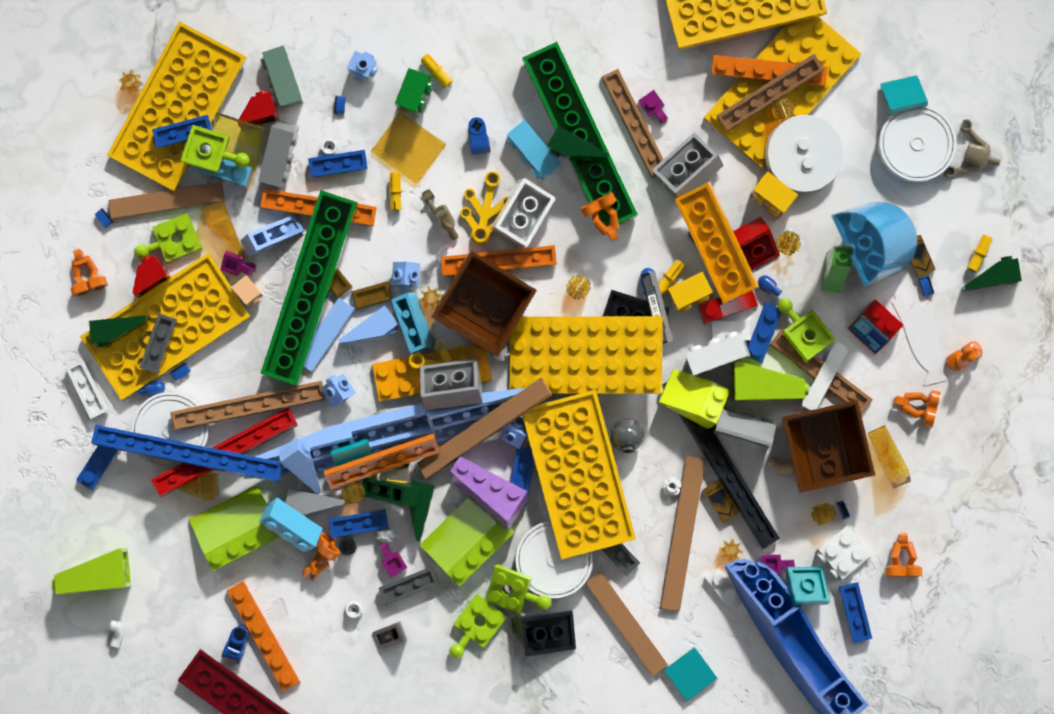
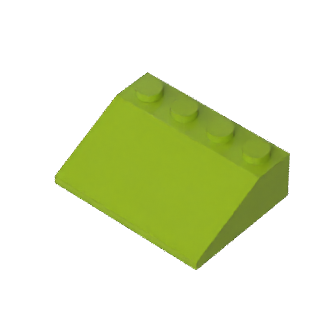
[189,484,281,571]
[420,497,515,587]

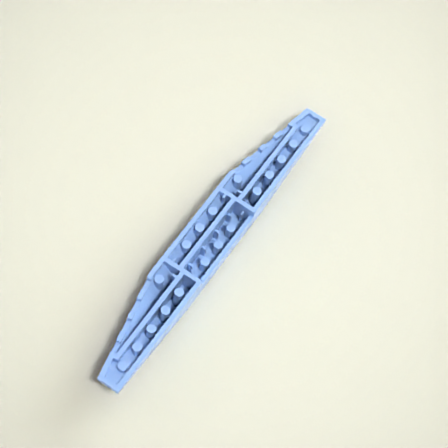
[243,388,543,479]

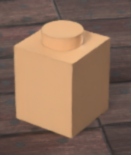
[231,276,263,306]

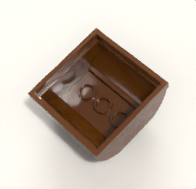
[431,250,537,357]
[781,400,876,493]

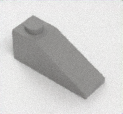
[285,489,346,515]

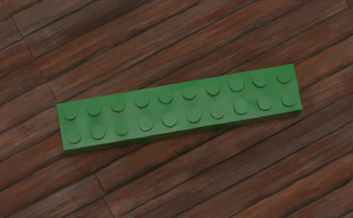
[522,42,638,226]
[260,190,359,385]

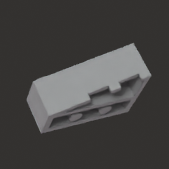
[258,120,300,187]

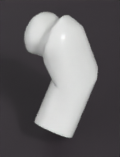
[109,620,124,648]

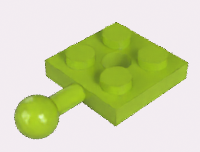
[180,125,250,174]
[134,213,202,263]
[778,298,836,362]
[486,564,552,614]
[449,594,507,659]

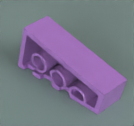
[450,457,527,531]

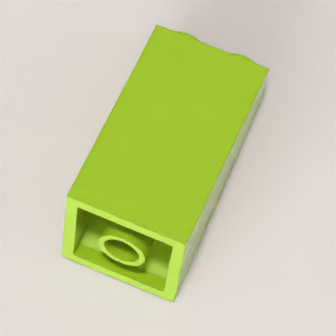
[731,361,809,402]
[51,548,131,594]

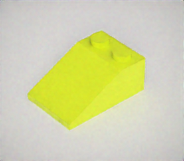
[658,369,730,429]

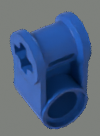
[468,117,491,155]
[221,625,250,664]

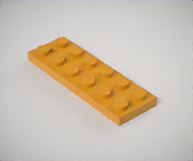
[675,182,759,304]
[372,345,492,402]

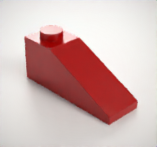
[697,290,758,324]

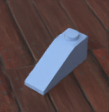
[240,214,304,258]
[339,306,399,344]
[279,438,321,494]

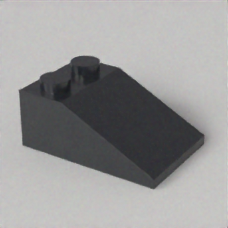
[603,289,670,316]
[511,611,576,657]

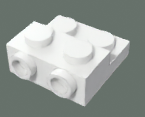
[817,525,872,579]

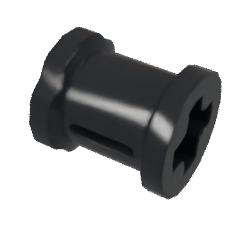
[339,538,357,555]

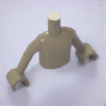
[944,119,1001,178]
[422,189,459,240]

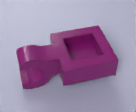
[638,90,668,124]
[220,251,257,276]
[379,543,408,577]
[761,554,795,574]

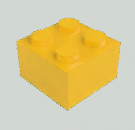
[751,171,798,217]
[666,272,713,313]

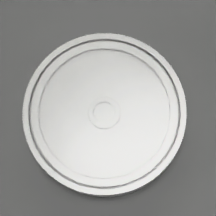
[878,106,956,183]
[765,115,843,192]
[131,392,210,469]
[516,521,593,598]

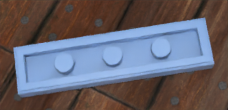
[305,298,355,372]

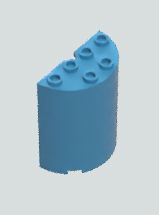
[831,201,917,287]

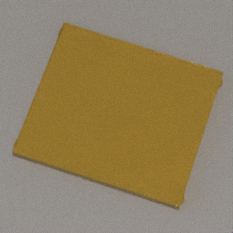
[371,111,446,184]
[210,112,264,171]

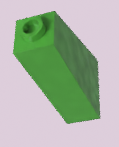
[821,246,853,293]

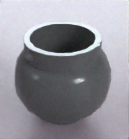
[611,420,643,454]

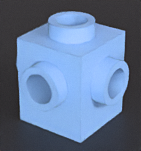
[347,51,378,81]
[392,261,420,290]
[321,374,356,407]
[499,418,528,449]

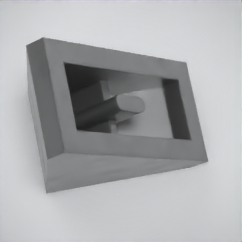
[373,621,407,650]

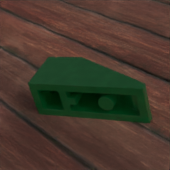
[547,126,609,160]
[961,256,1022,291]
[89,315,150,348]
[362,477,421,506]
[408,480,435,542]

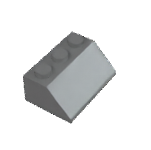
[652,132,724,198]
[420,358,483,411]
[713,406,776,448]

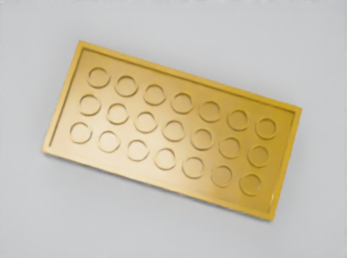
[665,0,827,50]
[704,17,861,168]
[107,21,247,191]
[80,252,251,401]
[510,316,663,394]
[522,390,636,560]

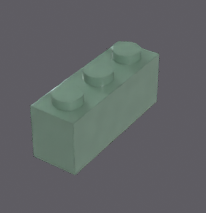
[260,45,303,109]

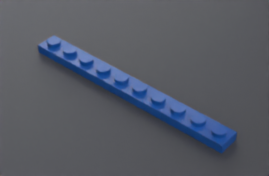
[91,425,283,483]

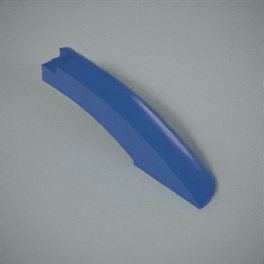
[724,559,869,714]

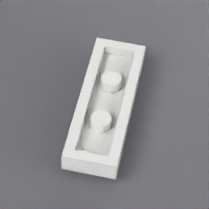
[65,359,109,419]
[705,566,750,623]

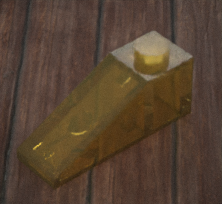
[200,200,245,256]
[868,425,911,489]
[179,473,220,501]

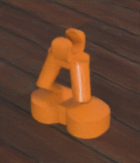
[579,192,619,241]
[70,249,108,297]
[946,341,983,371]
[893,390,941,428]
[302,533,340,581]
[885,533,923,577]

